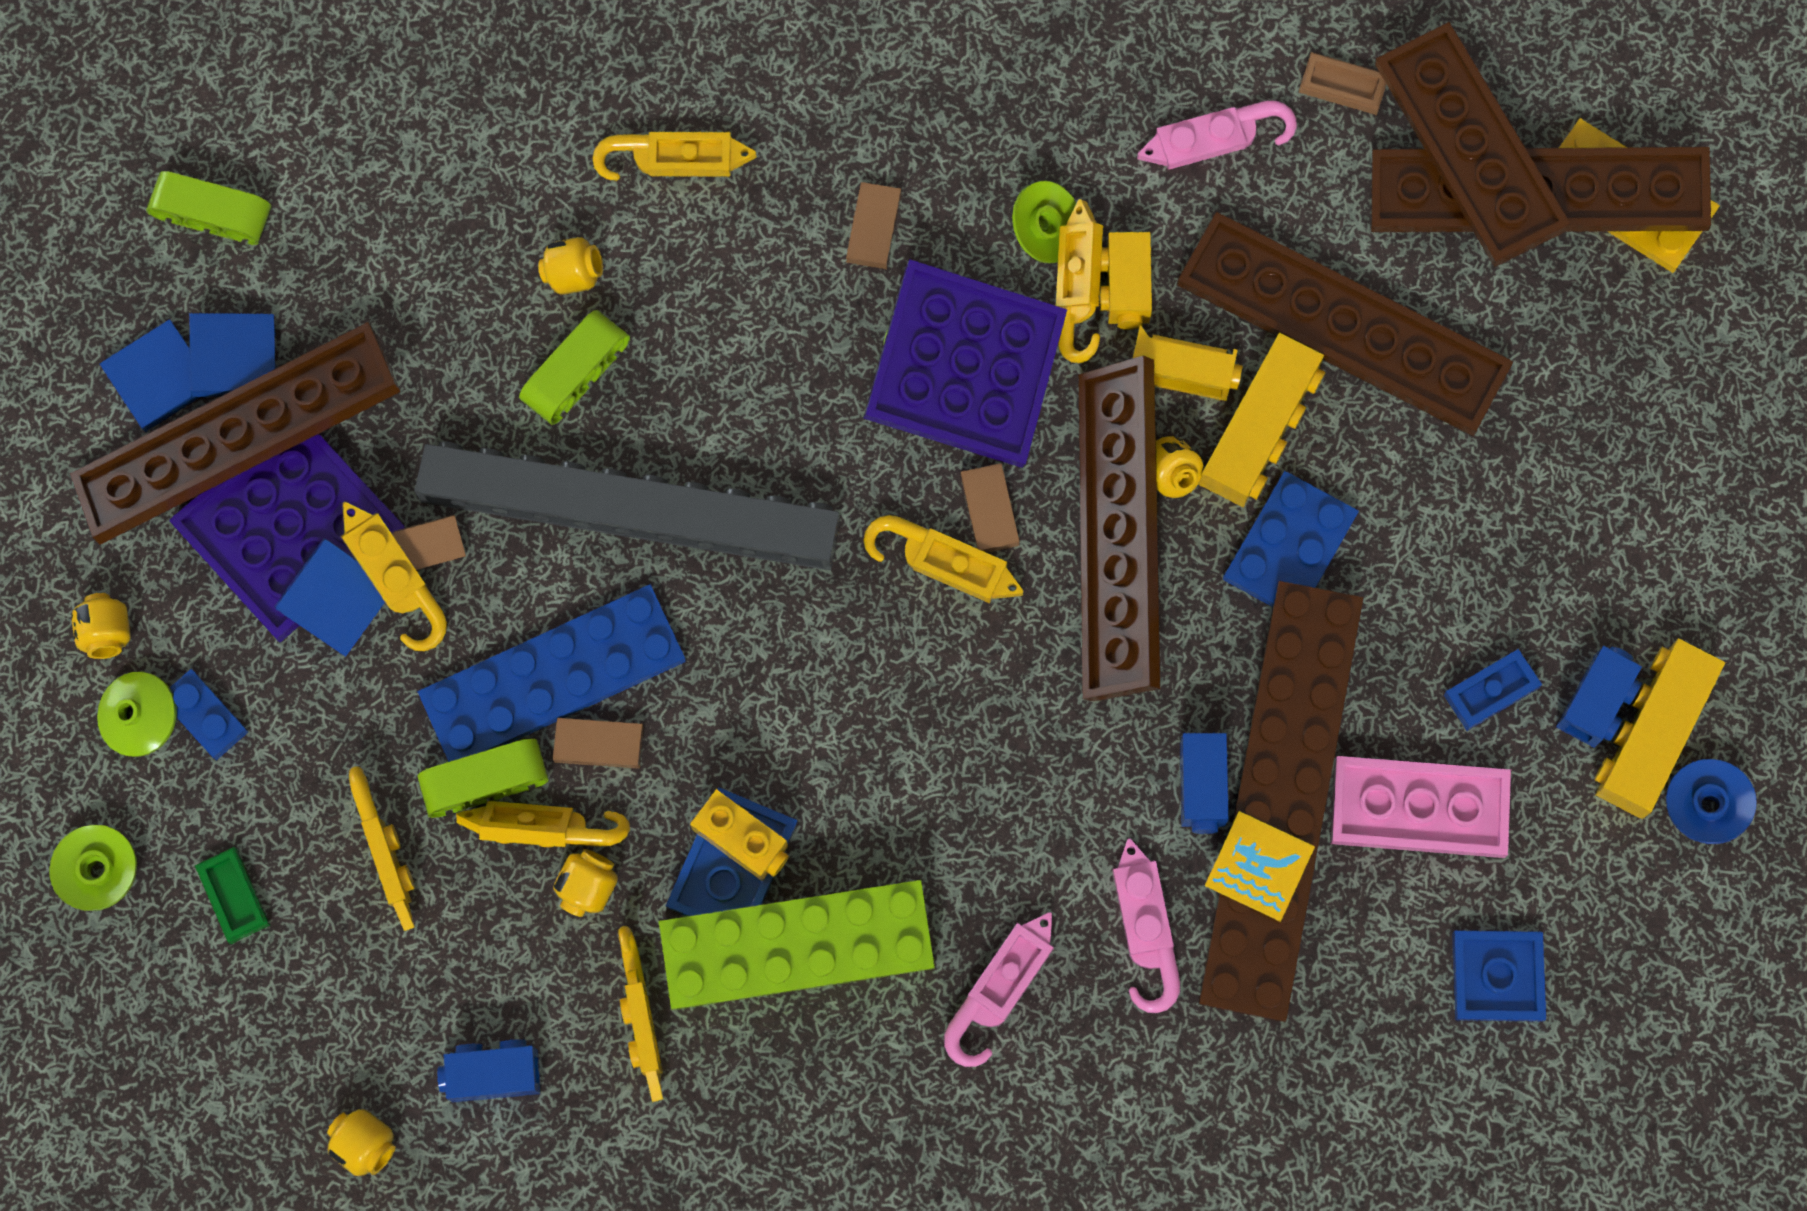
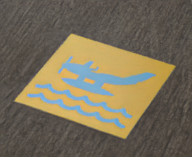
[1205,811,1315,922]

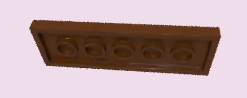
[1375,22,1571,267]

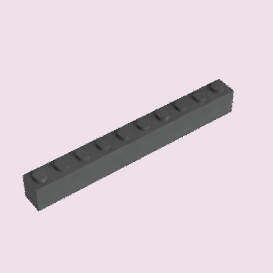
[414,441,841,571]

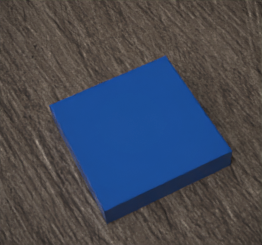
[189,313,275,397]
[100,319,200,432]
[274,538,385,657]
[1452,931,1546,1022]

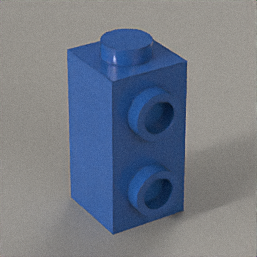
[1556,645,1642,748]
[1180,733,1228,834]
[437,1039,541,1102]

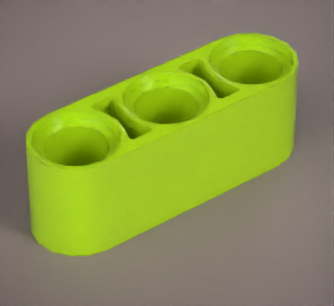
[146,171,272,245]
[519,310,630,425]
[417,739,549,818]

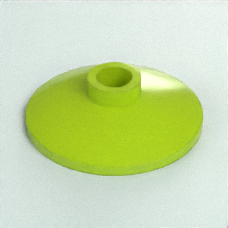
[1012,181,1077,264]
[97,672,177,757]
[49,825,137,911]

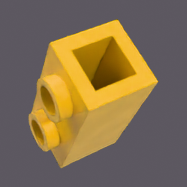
[1100,232,1152,330]
[690,789,789,881]

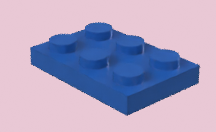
[1223,471,1359,607]
[666,787,798,917]

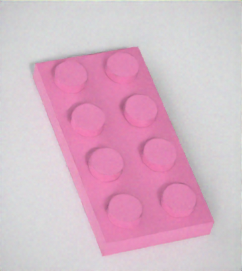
[1331,756,1511,858]

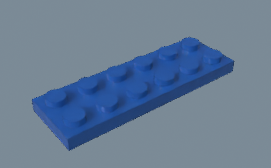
[417,584,686,762]

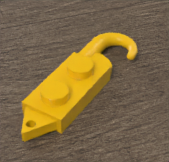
[592,132,757,181]
[1056,199,1103,363]
[340,502,447,651]
[863,515,1024,603]
[349,766,415,931]
[456,801,630,847]
[618,926,663,1102]

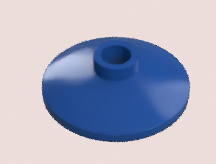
[1666,759,1757,844]

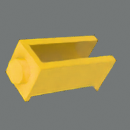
[1133,325,1243,401]

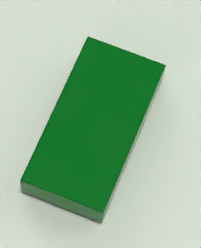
[194,847,270,944]

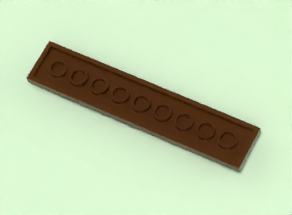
[1198,581,1364,1023]

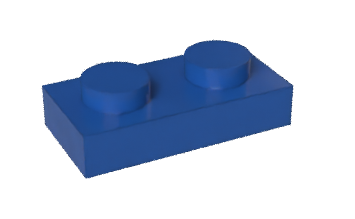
[1443,649,1542,731]
[170,669,248,760]

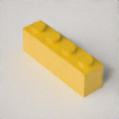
[1199,332,1326,508]
[1594,638,1726,819]

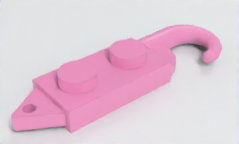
[1137,100,1297,170]
[1113,839,1180,1013]
[944,912,1054,1067]

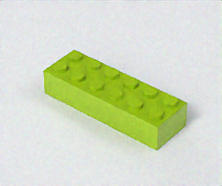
[659,880,935,1010]

